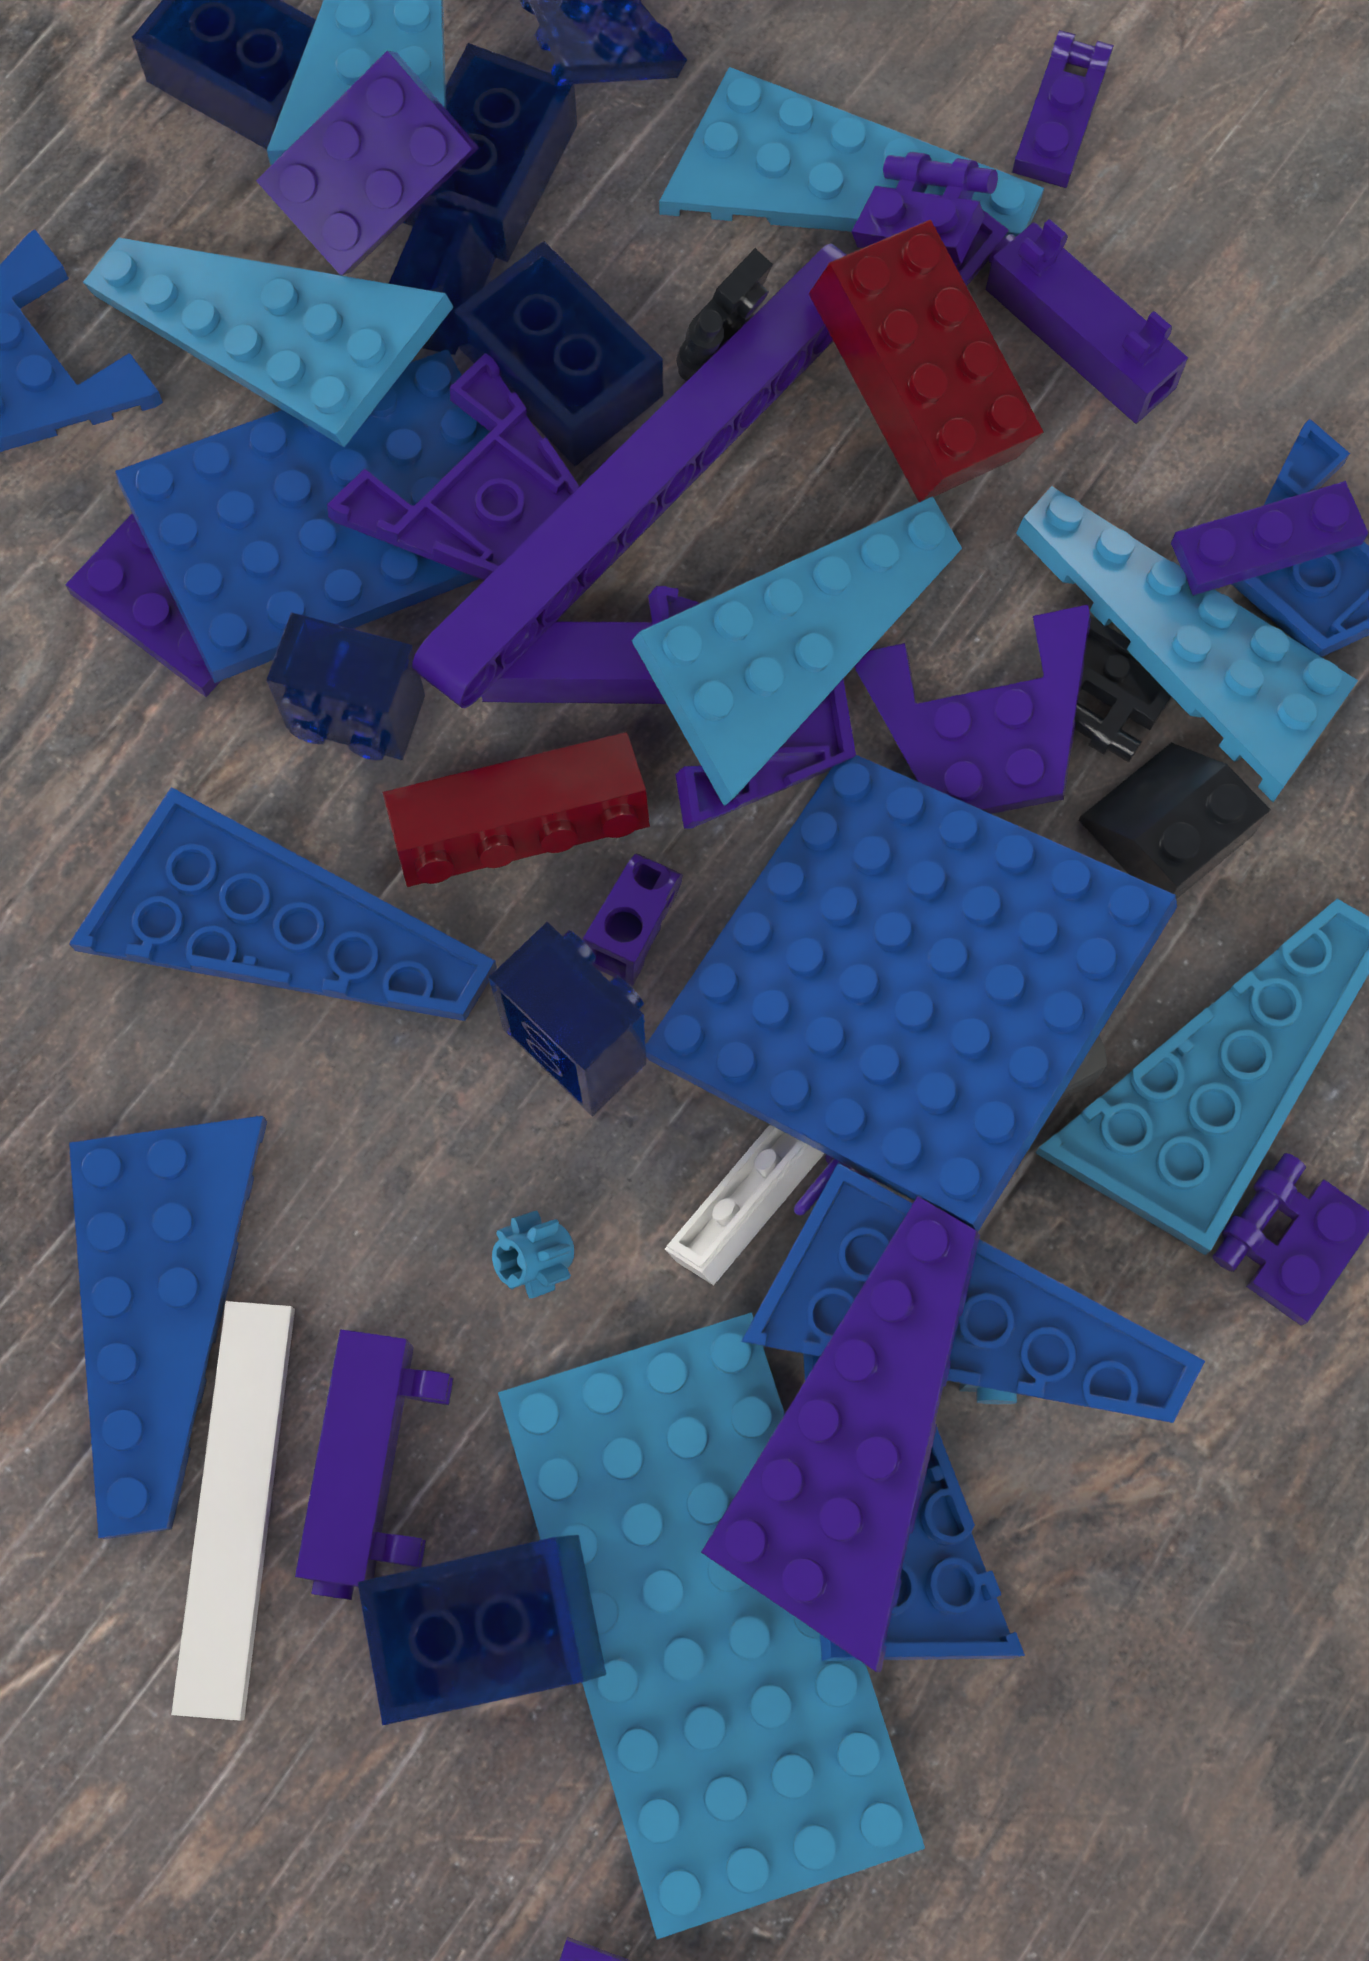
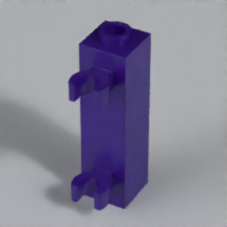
[985,219,1188,424]
[481,588,678,704]
[295,1329,454,1600]

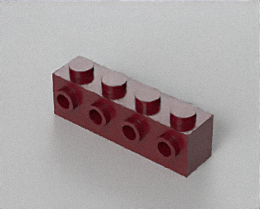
[382,732,650,887]

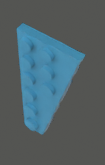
[267,0,446,165]
[1016,486,1358,802]

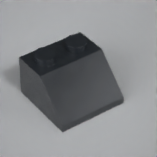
[1079,742,1271,899]

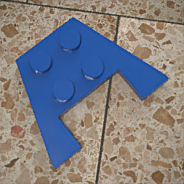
[0,229,163,452]
[1231,419,1369,657]

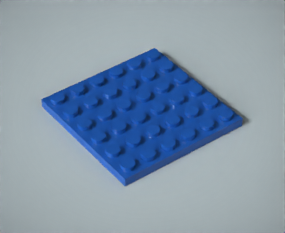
[642,755,1177,1232]

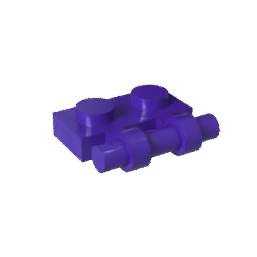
[851,152,998,264]
[1212,1153,1369,1326]

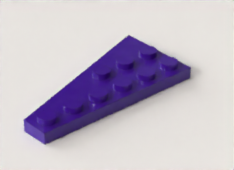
[701,1196,980,1672]

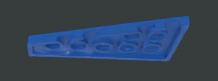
[69,787,497,1021]
[69,1115,267,1539]
[741,1163,1205,1423]
[803,1354,1025,1661]

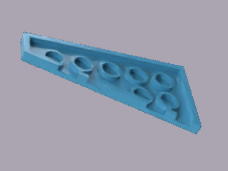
[659,67,1044,237]
[83,237,453,447]
[631,496,962,806]
[1035,899,1369,1255]

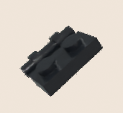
[676,248,773,381]
[1036,616,1172,763]

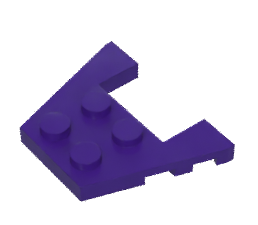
[327,353,580,580]
[648,586,856,829]
[854,604,1091,814]

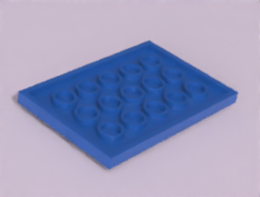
[115,349,490,683]

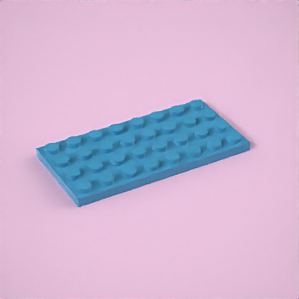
[498,1312,925,1939]

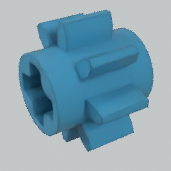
[492,1210,574,1299]

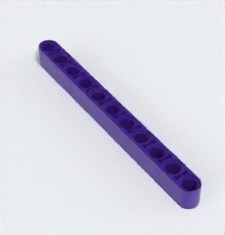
[412,243,847,708]

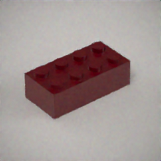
[809,219,1044,502]

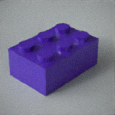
[256,50,479,276]

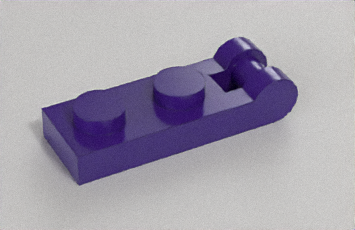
[1012,30,1114,188]

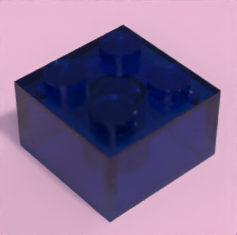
[266,612,425,761]

